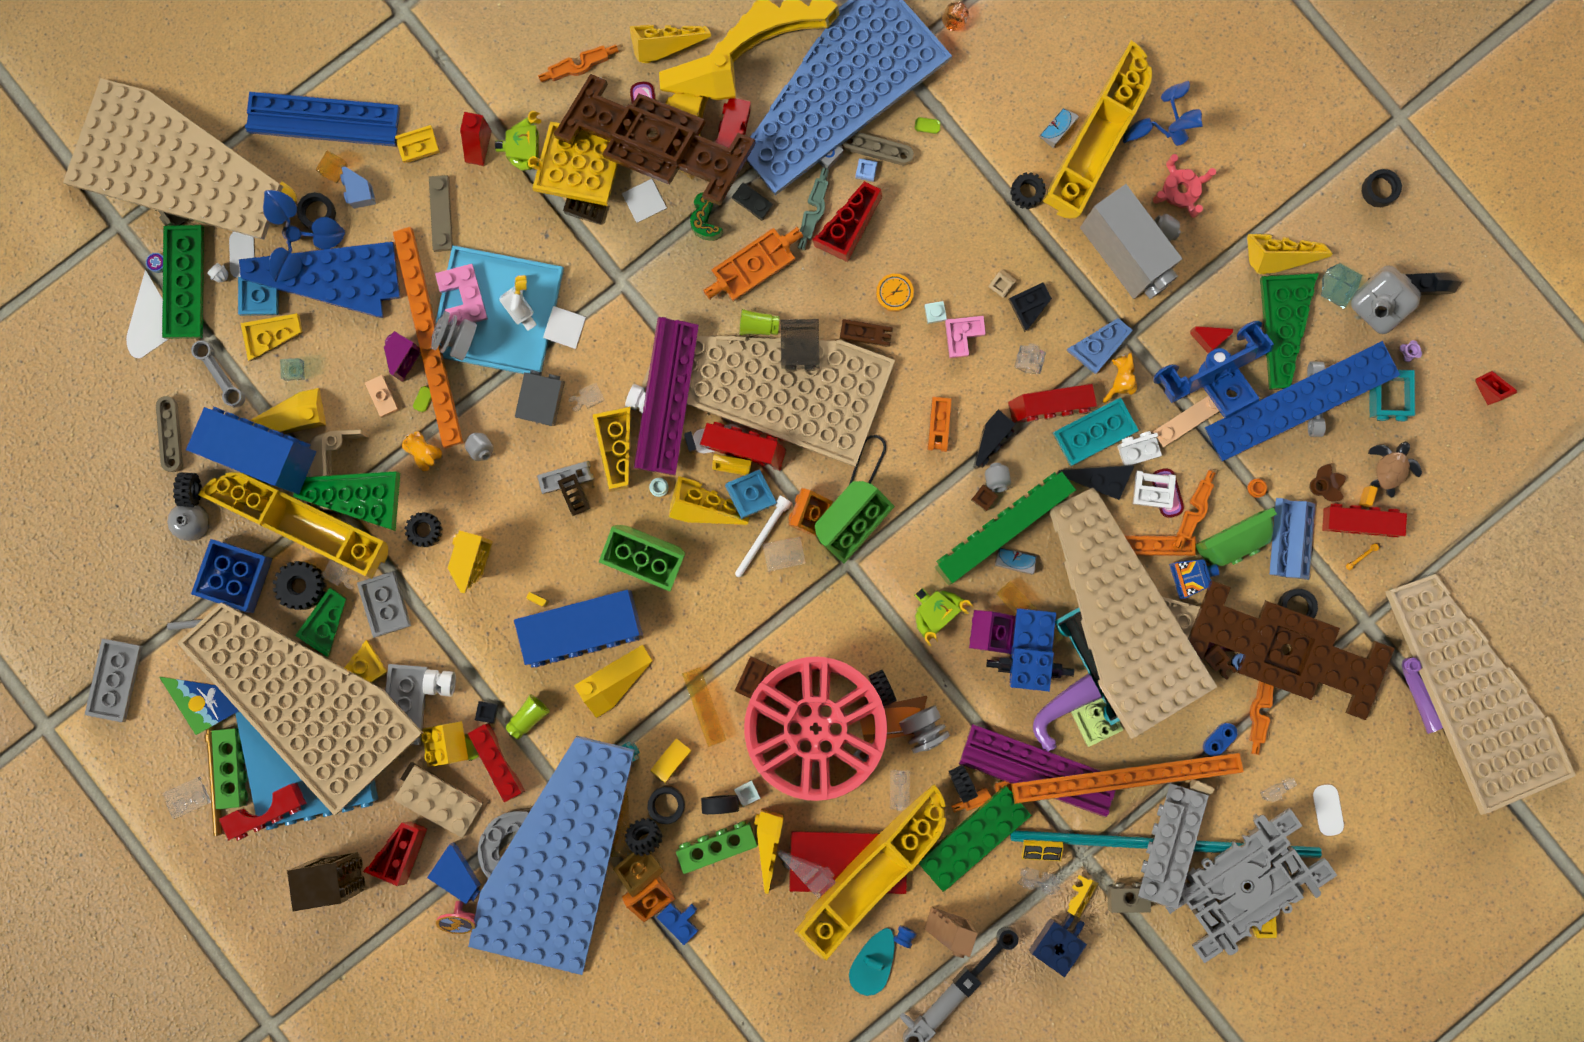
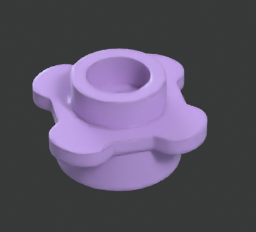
[1399,340,1422,362]

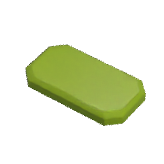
[914,117,940,134]
[413,386,432,412]
[464,734,479,761]

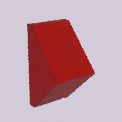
[1190,326,1233,353]
[1475,371,1517,405]

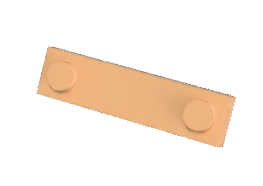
[1152,395,1219,448]

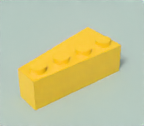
[592,407,630,492]

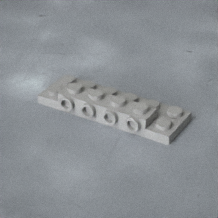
[1138,784,1209,910]

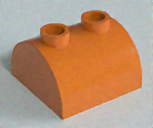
[788,488,833,536]
[622,876,676,922]

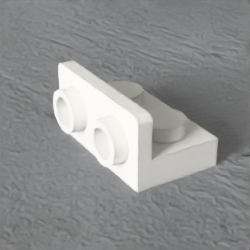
[1117,431,1162,466]

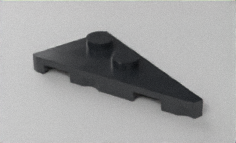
[1057,465,1134,500]

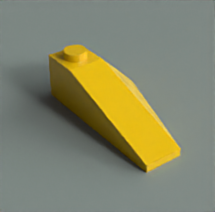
[659,52,736,100]
[754,809,784,894]

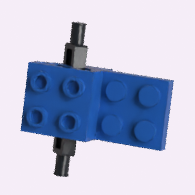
[986,608,1074,692]

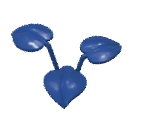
[1123,81,1203,146]
[263,190,345,282]

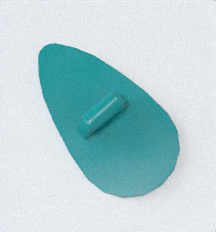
[849,928,894,996]

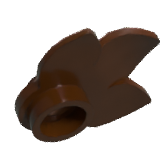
[1309,464,1346,502]

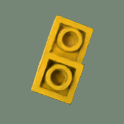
[650,738,691,783]

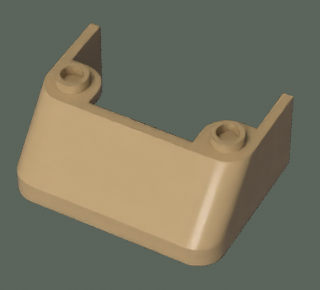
[310,430,369,512]

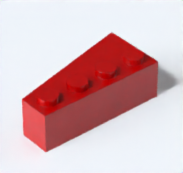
[715,98,751,148]
[812,181,882,262]
[1008,384,1097,424]
[700,422,786,471]

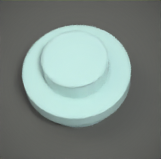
[649,478,669,497]

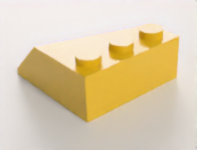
[448,530,493,594]

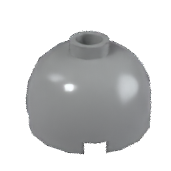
[167,505,209,541]

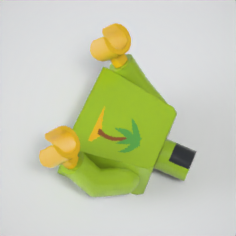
[495,111,541,171]
[914,588,974,646]

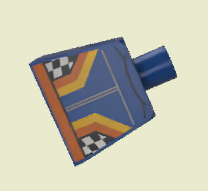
[1169,559,1219,599]

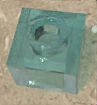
[280,358,305,381]

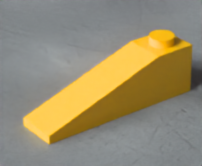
[629,25,711,63]
[1247,234,1333,274]
[250,388,326,434]
[669,476,749,525]
[574,645,652,718]

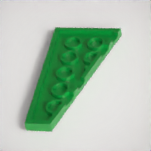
[1260,273,1319,390]
[293,471,401,531]

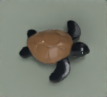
[1368,441,1422,498]

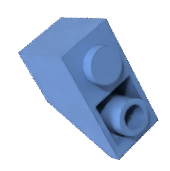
[340,167,376,209]

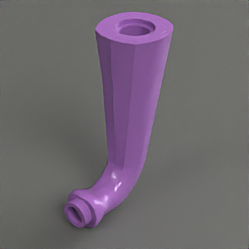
[1402,658,1443,734]
[1033,673,1102,752]

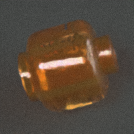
[942,2,969,31]

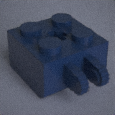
[1029,913,1087,977]

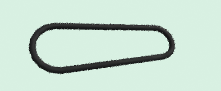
[849,435,886,485]

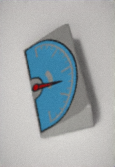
[1039,108,1079,148]
[995,548,1036,575]

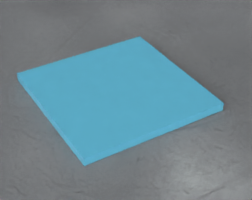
[435,245,564,374]

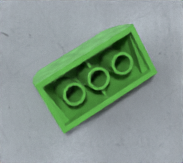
[815,481,895,564]
[1196,508,1277,567]
[599,525,685,591]

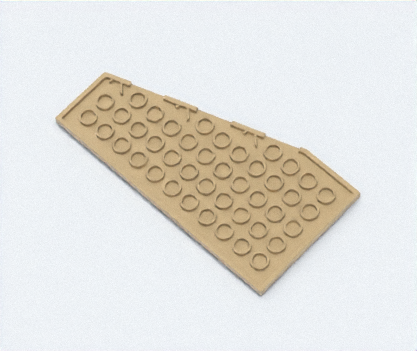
[63,78,283,240]
[641,336,895,467]
[1049,488,1217,739]
[1385,574,1576,815]
[178,602,423,816]

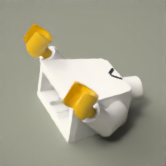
[499,275,537,331]

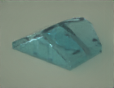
[1321,263,1362,308]

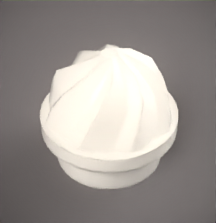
[207,263,228,283]

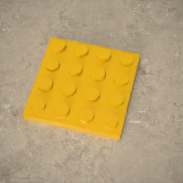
[532,121,618,206]

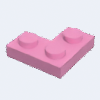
[945,316,986,358]

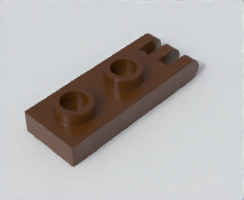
[839,319,893,347]

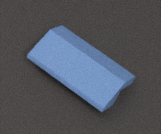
[1269,498,1316,580]

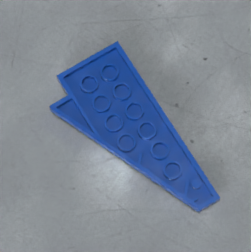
[239,242,401,318]

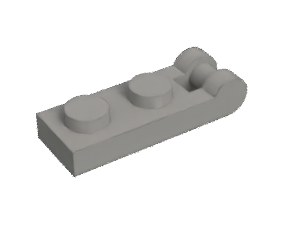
[537,461,594,494]

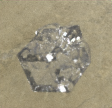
[1014,343,1046,374]

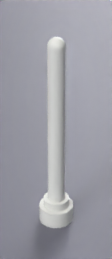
[735,495,793,577]

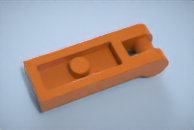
[927,397,952,452]

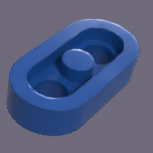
[1203,723,1237,756]

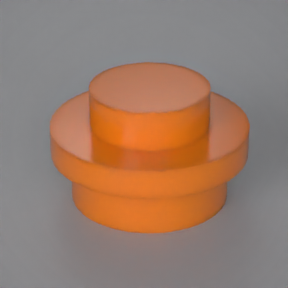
[1247,479,1267,498]

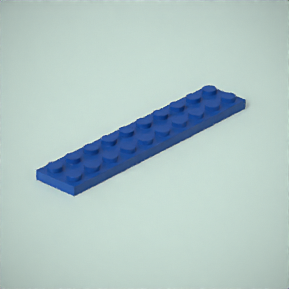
[1204,341,1400,462]

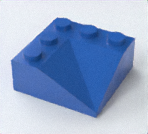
[191,539,273,613]

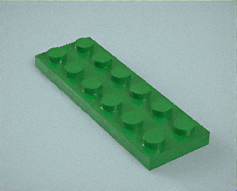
[162,225,204,339]
[918,785,1032,892]

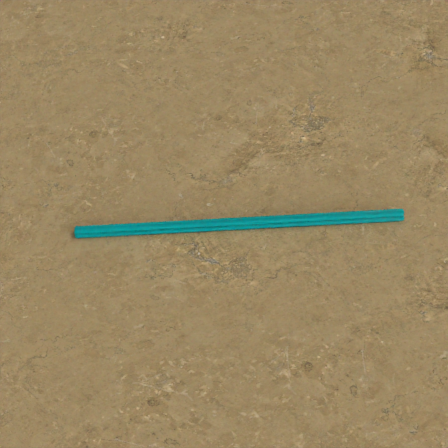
[1010,830,1322,858]

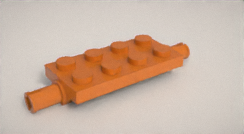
[703,227,803,302]

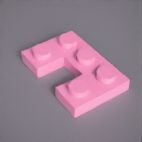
[435,264,488,326]

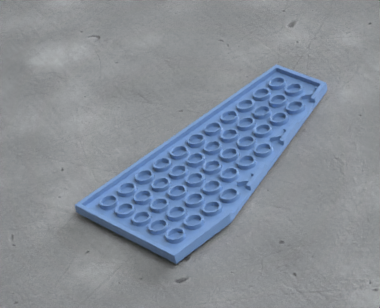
[746,0,952,196]
[468,736,635,975]

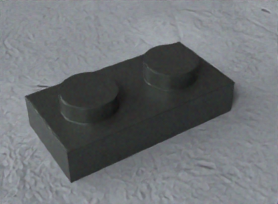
[732,182,773,221]

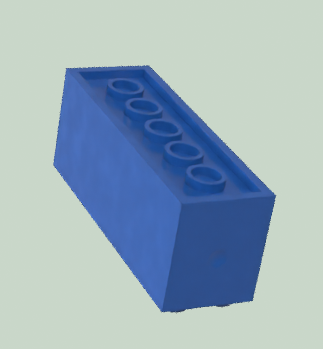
[186,406,317,495]
[514,590,643,668]

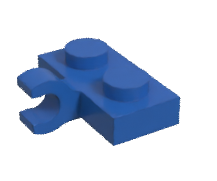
[657,902,698,945]

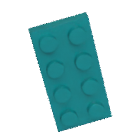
[1053,397,1139,466]

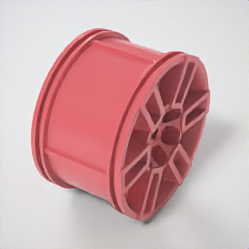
[744,657,887,801]

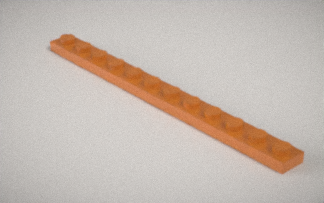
[393,227,463,448]
[1011,753,1244,804]

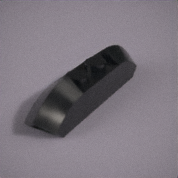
[1368,273,1462,295]

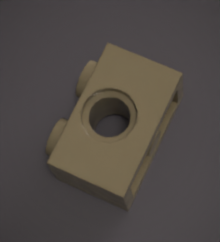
[1107,882,1151,913]

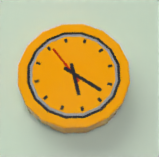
[876,273,914,312]

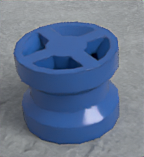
[893,925,917,949]

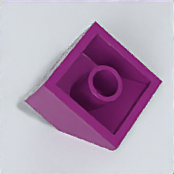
[384,331,421,382]
[969,610,1016,654]

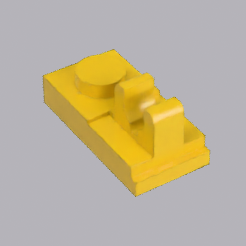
[1068,875,1099,918]

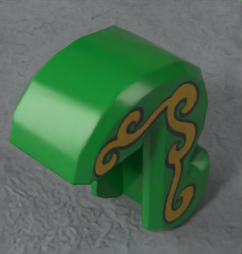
[690,192,723,241]

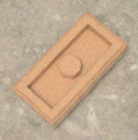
[365,375,399,418]

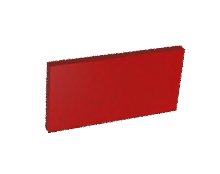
[789,831,907,894]

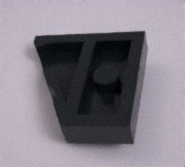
[1008,282,1052,332]

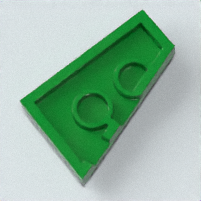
[295,588,347,657]

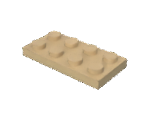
[394,765,483,838]

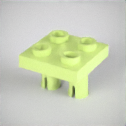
[1071,698,1123,747]

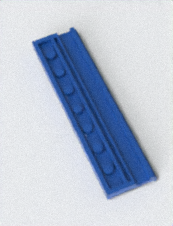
[245,92,400,147]

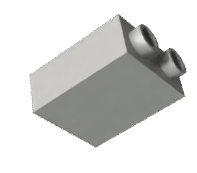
[1080,184,1182,299]

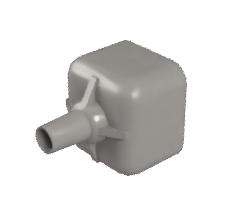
[1351,265,1421,334]

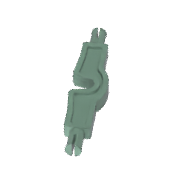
[798,168,830,250]

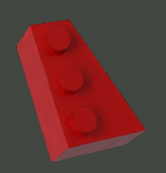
[363,822,428,886]

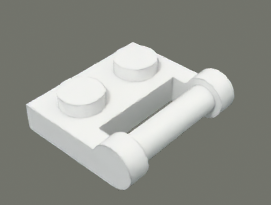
[1133,470,1176,509]

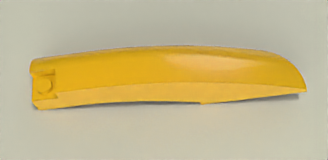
[1043,40,1152,219]
[198,472,388,579]
[794,785,946,961]

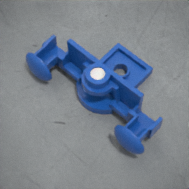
[1153,321,1274,419]

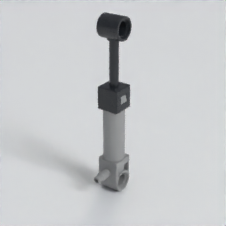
[900,927,1018,1042]

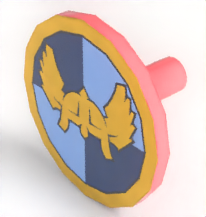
[436,901,476,934]

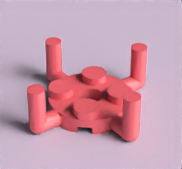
[1153,154,1216,218]

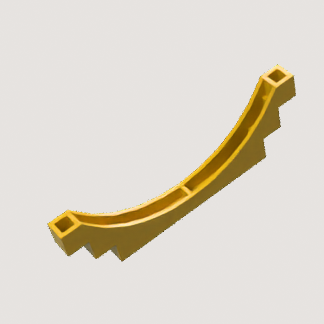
[665,0,840,180]

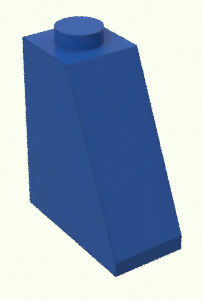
[427,842,481,904]

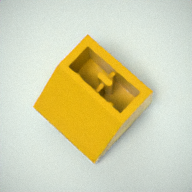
[421,721,468,767]

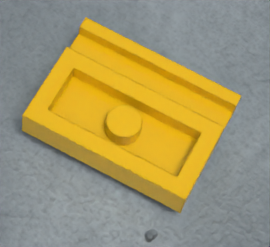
[395,125,440,164]

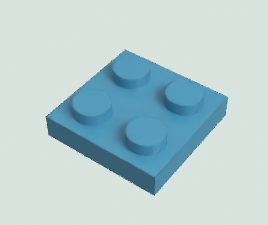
[238,277,279,316]
[725,469,777,519]

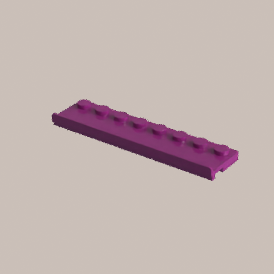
[634,317,699,475]
[959,724,1116,817]

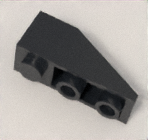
[973,409,1016,469]

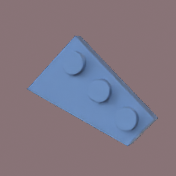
[1066,318,1133,374]

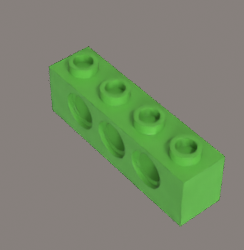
[212,728,248,809]
[676,821,758,874]

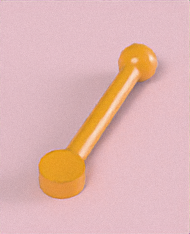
[1346,544,1379,570]

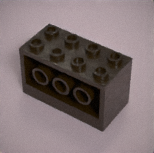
[287,852,365,912]

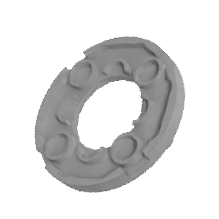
[478,811,529,879]

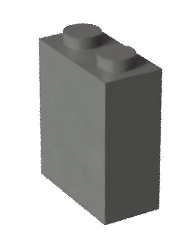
[515,370,565,426]

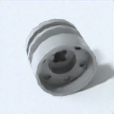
[431,311,477,361]
[899,705,950,753]

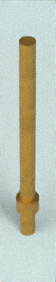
[204,725,222,836]

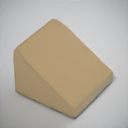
[988,269,1016,297]
[1187,779,1214,795]

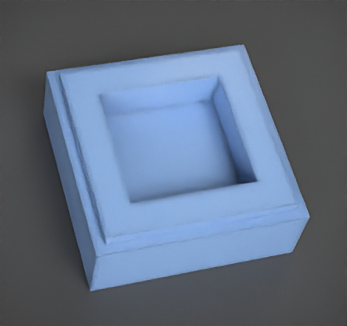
[855,158,877,182]

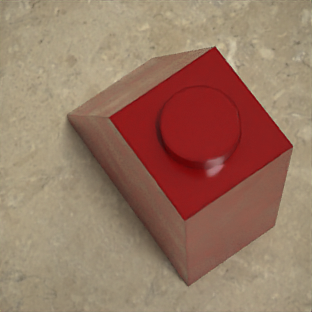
[460,112,492,166]

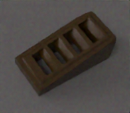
[563,198,606,225]
[557,474,591,516]

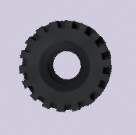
[273,561,327,610]

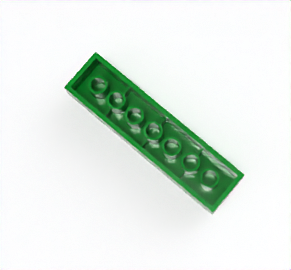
[935,472,1076,585]

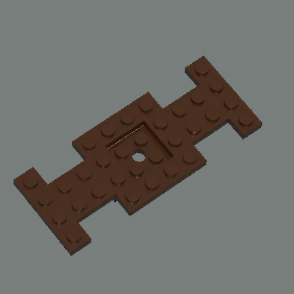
[554,74,756,206]
[1188,580,1395,720]

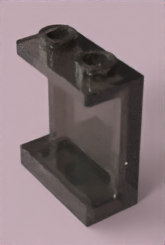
[780,319,820,372]

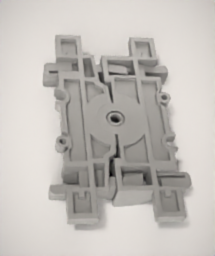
[1165,808,1337,963]

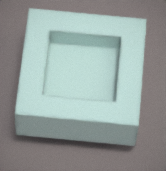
[924,301,947,324]
[734,780,761,807]

